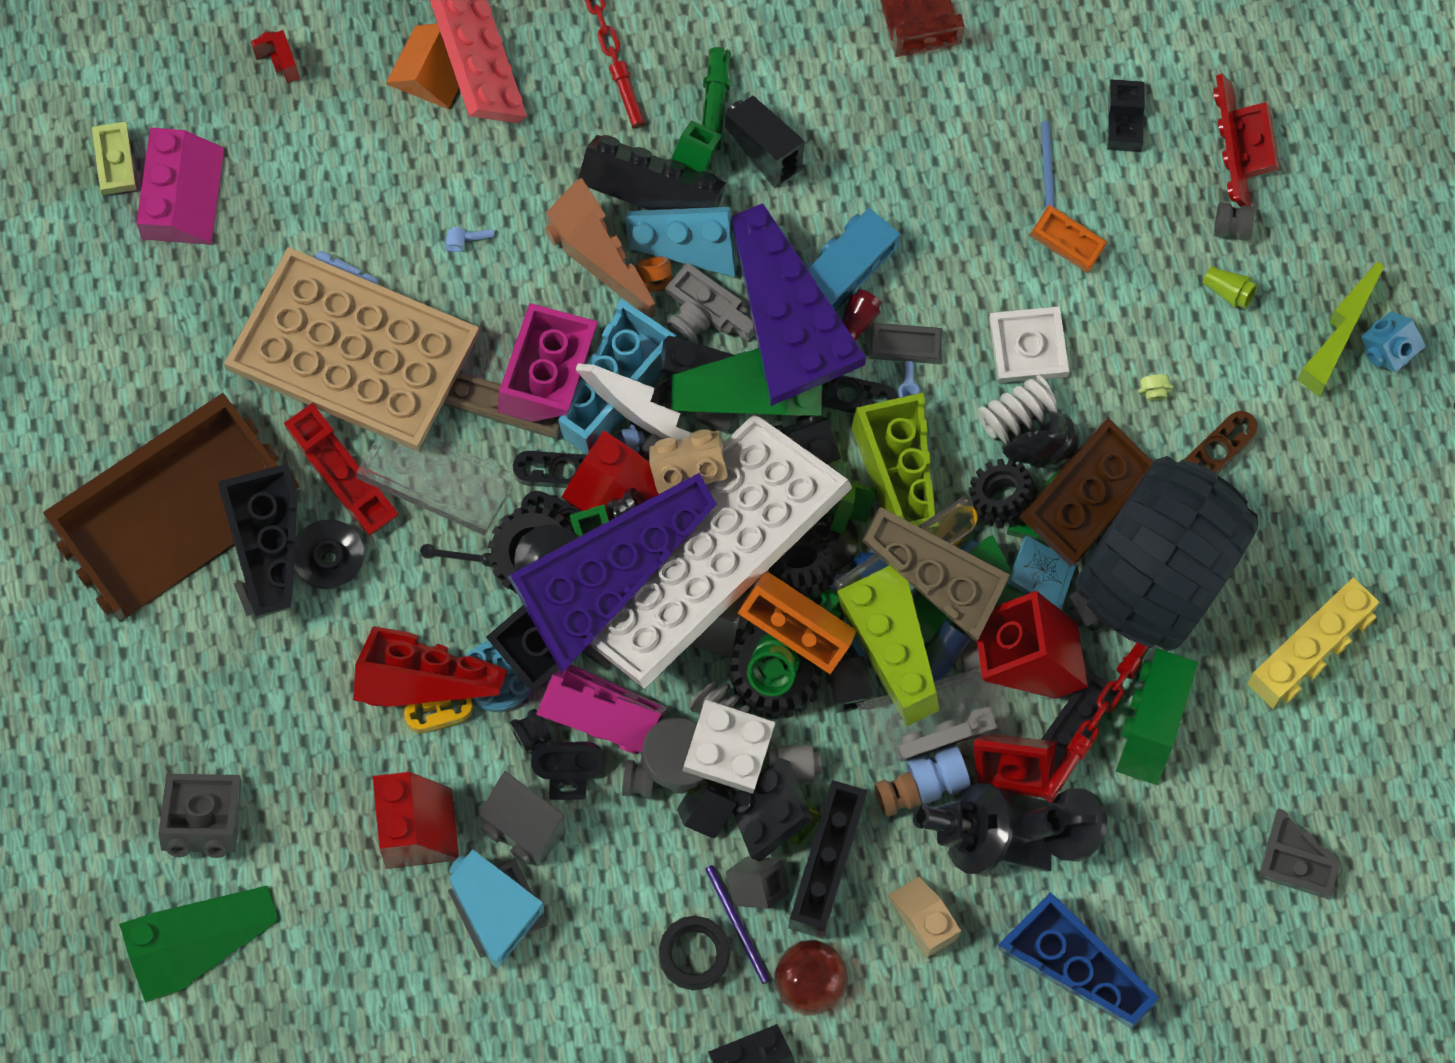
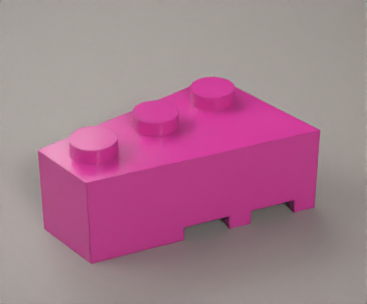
[536,664,668,754]

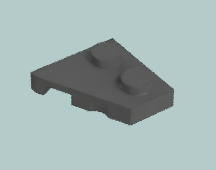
[1258,808,1341,899]

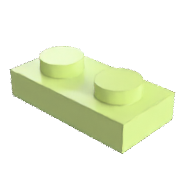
[92,122,137,195]

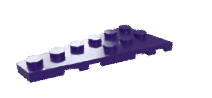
[732,203,866,407]
[508,473,717,673]

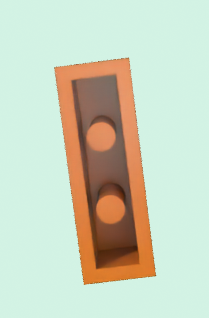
[738,571,857,674]

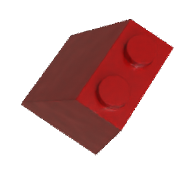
[977,591,1088,699]
[372,772,459,869]

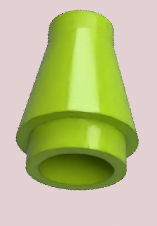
[1203,266,1258,309]

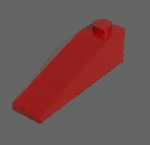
[561,431,659,511]
[353,626,507,707]

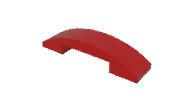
[284,403,399,536]

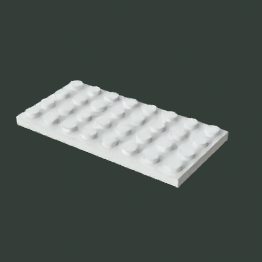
[589,414,852,689]

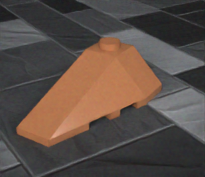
[544,178,655,318]

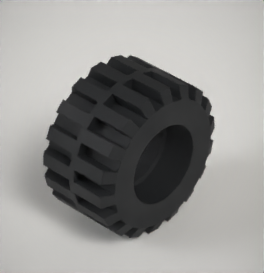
[488,506,575,594]
[730,625,822,719]

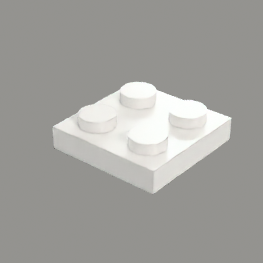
[989,306,1069,383]
[682,700,775,794]

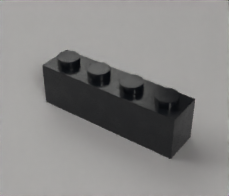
[578,135,726,210]
[788,780,867,939]

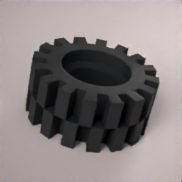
[969,459,1038,528]
[768,537,835,598]

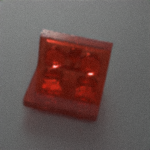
[880,0,965,57]

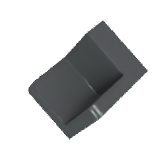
[726,856,790,909]

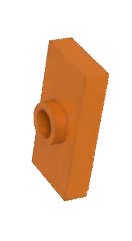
[1029,204,1108,273]

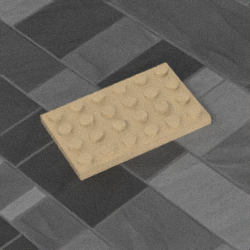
[224,247,480,451]

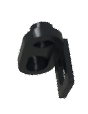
[531,741,604,800]

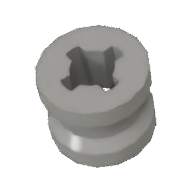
[666,301,711,343]

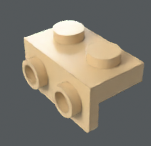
[649,430,728,494]

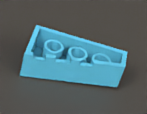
[558,298,676,455]

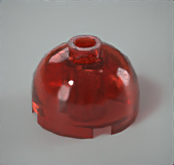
[774,940,848,1016]

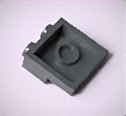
[158,773,241,858]

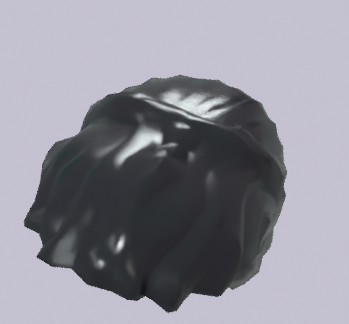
[1002,411,1080,469]

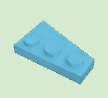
[625,207,738,277]

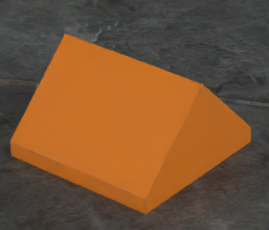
[386,23,460,109]

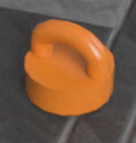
[636,256,673,292]

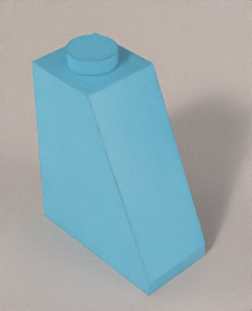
[449,849,544,969]

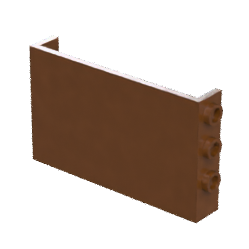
[43,393,300,622]

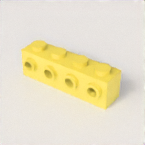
[1247,577,1380,709]

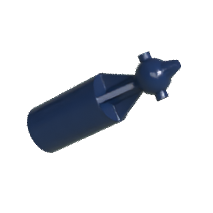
[897,618,972,717]

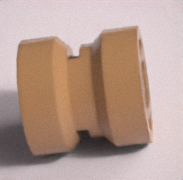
[874,772,921,818]

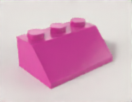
[136,127,224,245]
[498,303,598,422]

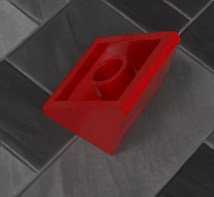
[973,733,1057,797]

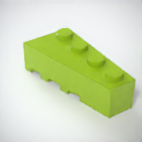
[851,392,936,534]

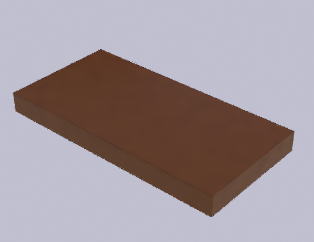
[1020,417,1153,567]

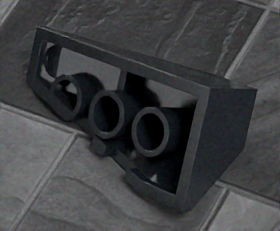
[218,463,298,618]

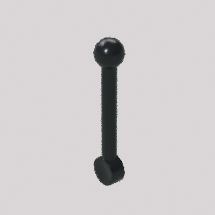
[420,544,492,566]

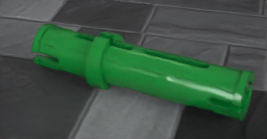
[702,47,731,151]

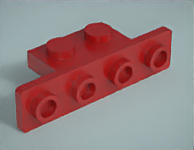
[1213,73,1280,207]

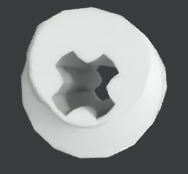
[977,374,1057,444]

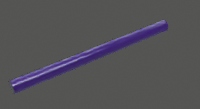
[705,865,770,984]

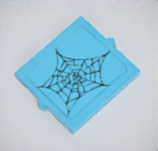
[1008,535,1076,610]

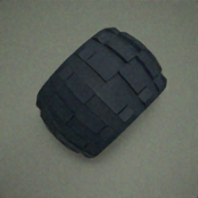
[1076,456,1258,651]

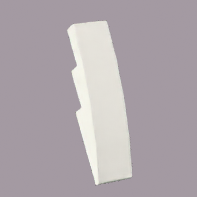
[576,363,692,440]

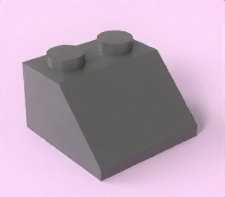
[479,771,566,866]

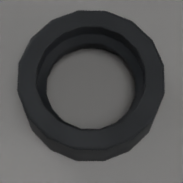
[659,916,730,991]

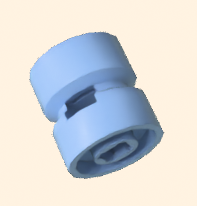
[906,743,971,805]

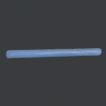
[1041,121,1055,208]

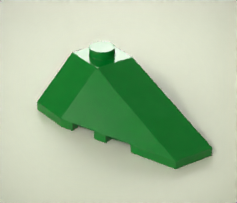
[671,348,822,416]
[119,885,279,1003]

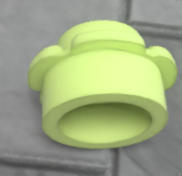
[1138,374,1173,401]

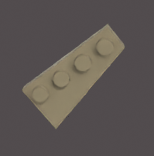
[862,507,1010,641]

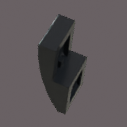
[1107,79,1145,152]

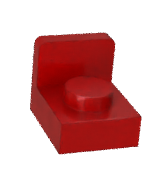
[251,30,300,83]

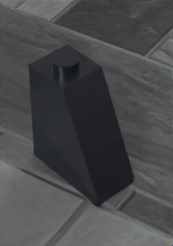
[725,95,805,189]

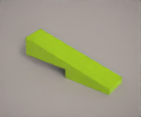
[1298,261,1384,397]

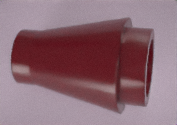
[842,289,882,342]

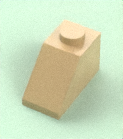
[888,877,961,958]

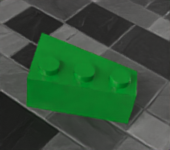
[1116,648,1198,785]

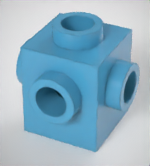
[1361,311,1425,372]

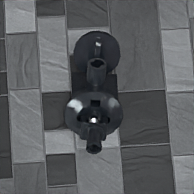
[913,783,1108,875]

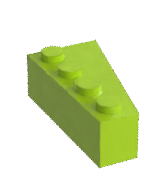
[837,565,940,726]

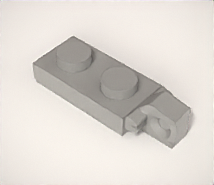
[665,262,755,342]
[895,707,997,762]

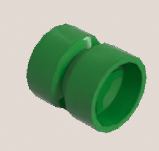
[747,634,801,697]

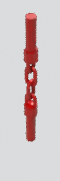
[585,0,645,129]
[1041,643,1150,802]

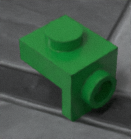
[826,482,876,534]

